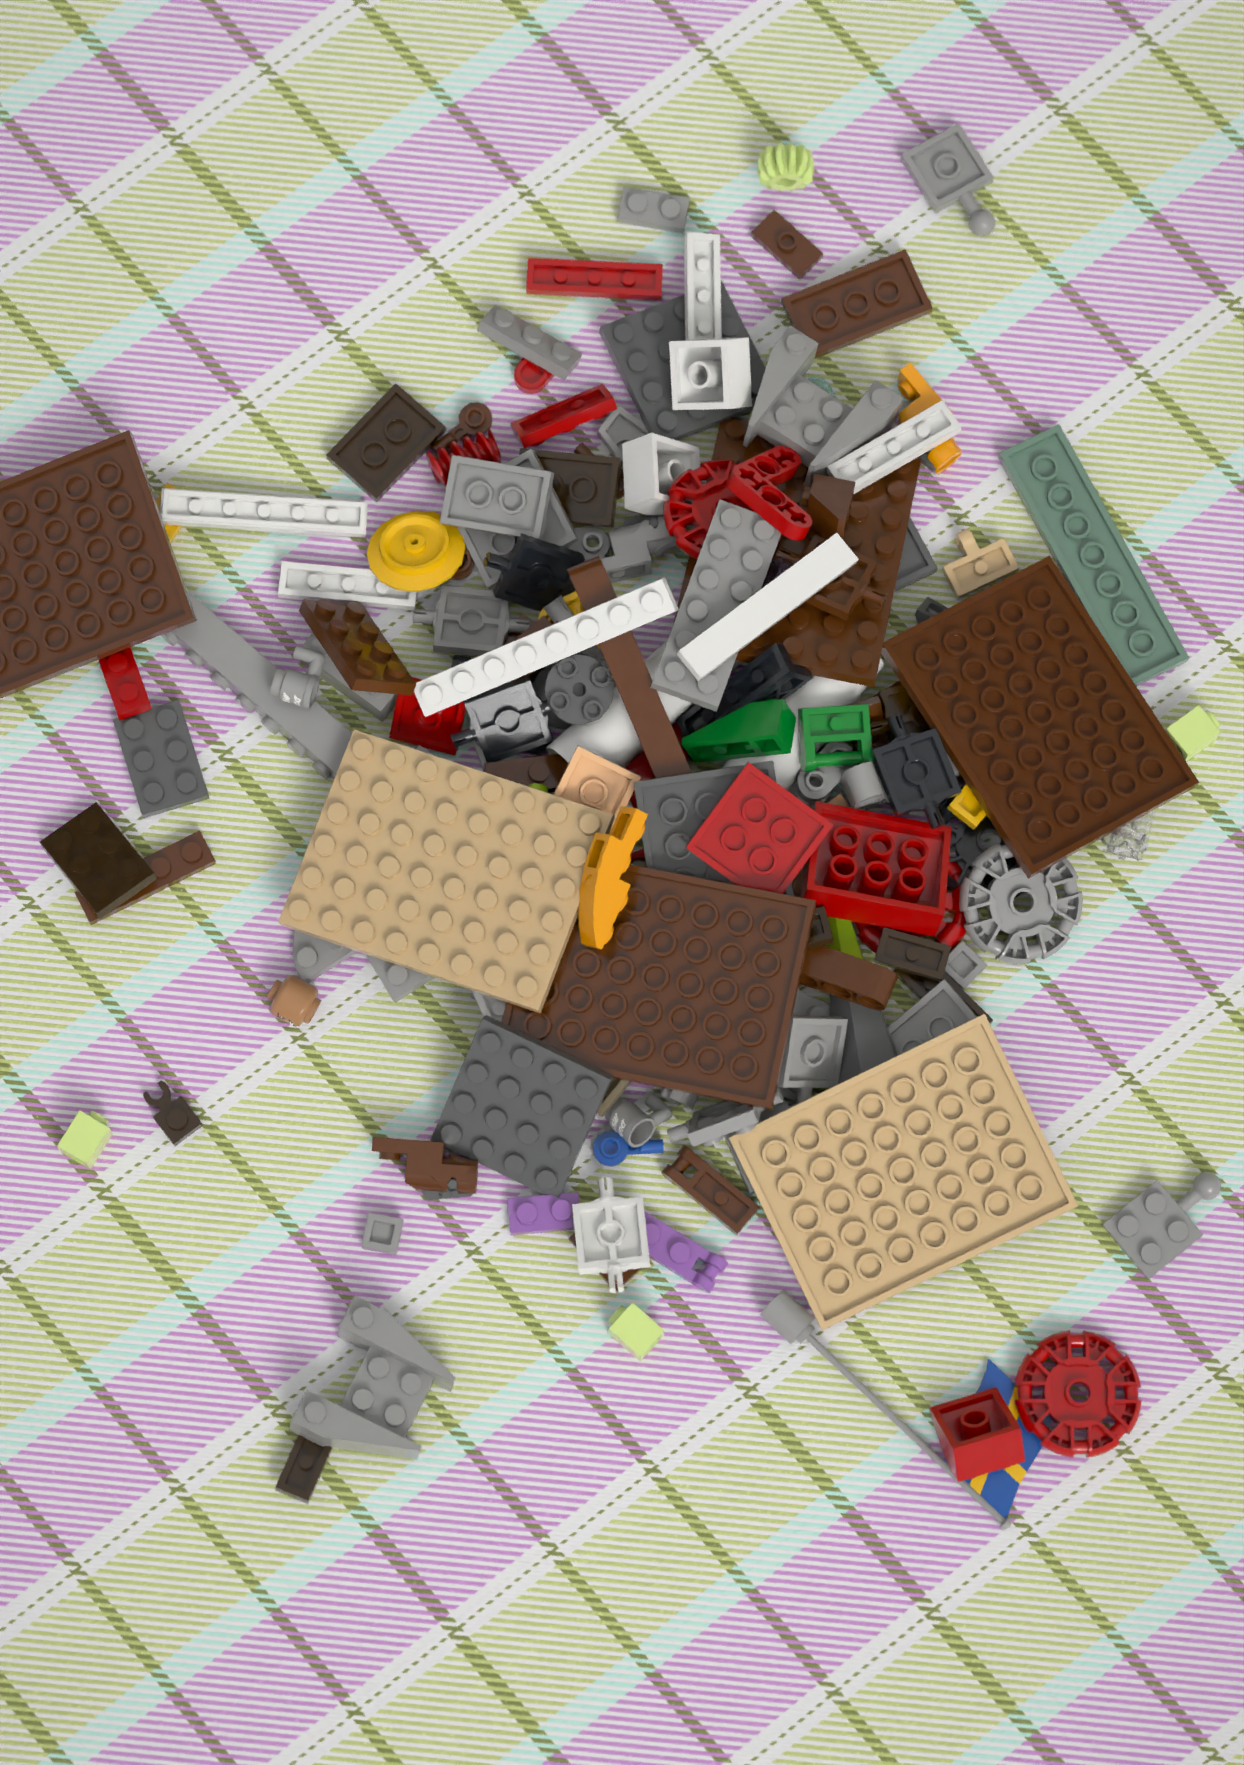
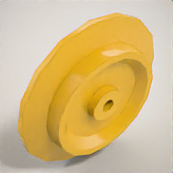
[366,511,466,592]

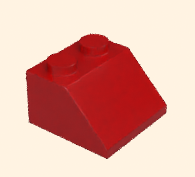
[929,1387,1025,1482]

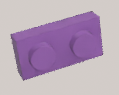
[508,1192,579,1235]

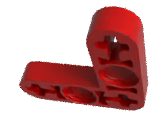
[727,446,812,541]

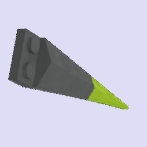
[827,916,898,1085]

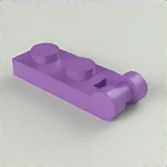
[644,1211,728,1293]

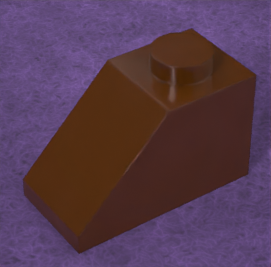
[801,474,856,540]

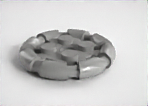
[959,843,1083,964]

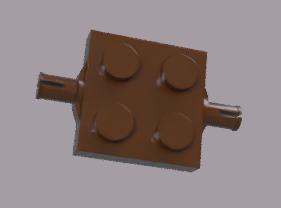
[774,534,888,621]

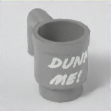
[270,645,325,710]
[605,1094,673,1147]

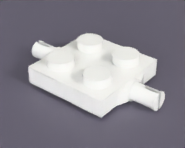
[572,1177,650,1293]

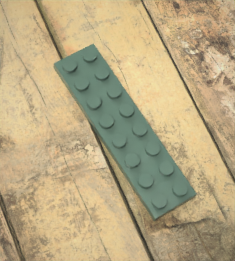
[998,424,1189,687]

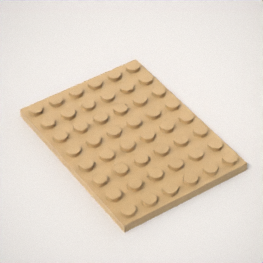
[278,729,615,1013]
[729,1014,1078,1330]

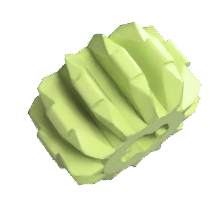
[758,143,814,192]

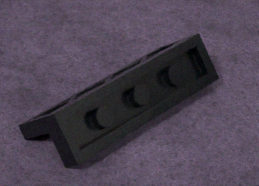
[676,643,813,737]

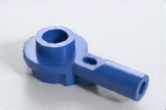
[593,1131,664,1167]

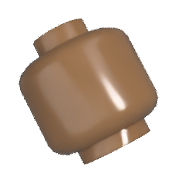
[267,975,322,1027]

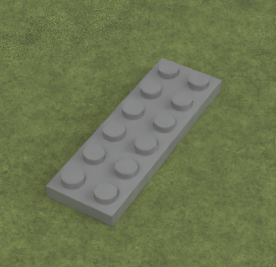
[650,500,781,712]

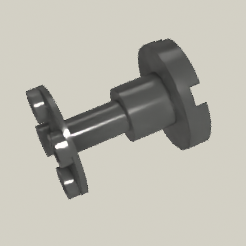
[532,655,614,730]

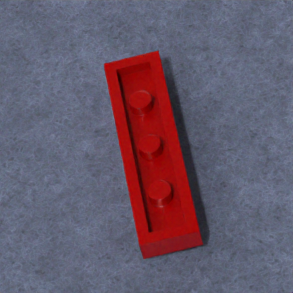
[526,258,663,301]

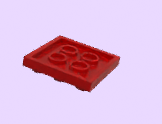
[685,762,833,894]

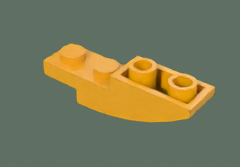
[578,806,648,950]

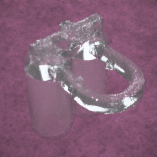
[1101,809,1156,861]

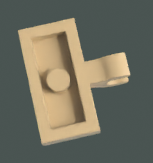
[942,528,1019,600]

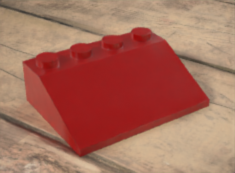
[799,801,952,937]

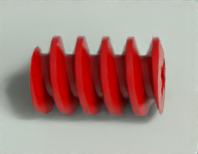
[425,427,501,488]

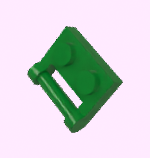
[798,704,873,772]

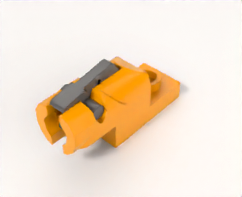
[897,363,962,474]

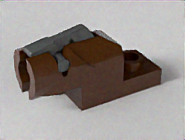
[372,1137,479,1200]

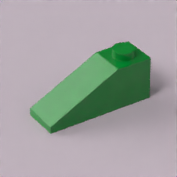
[681,699,796,763]

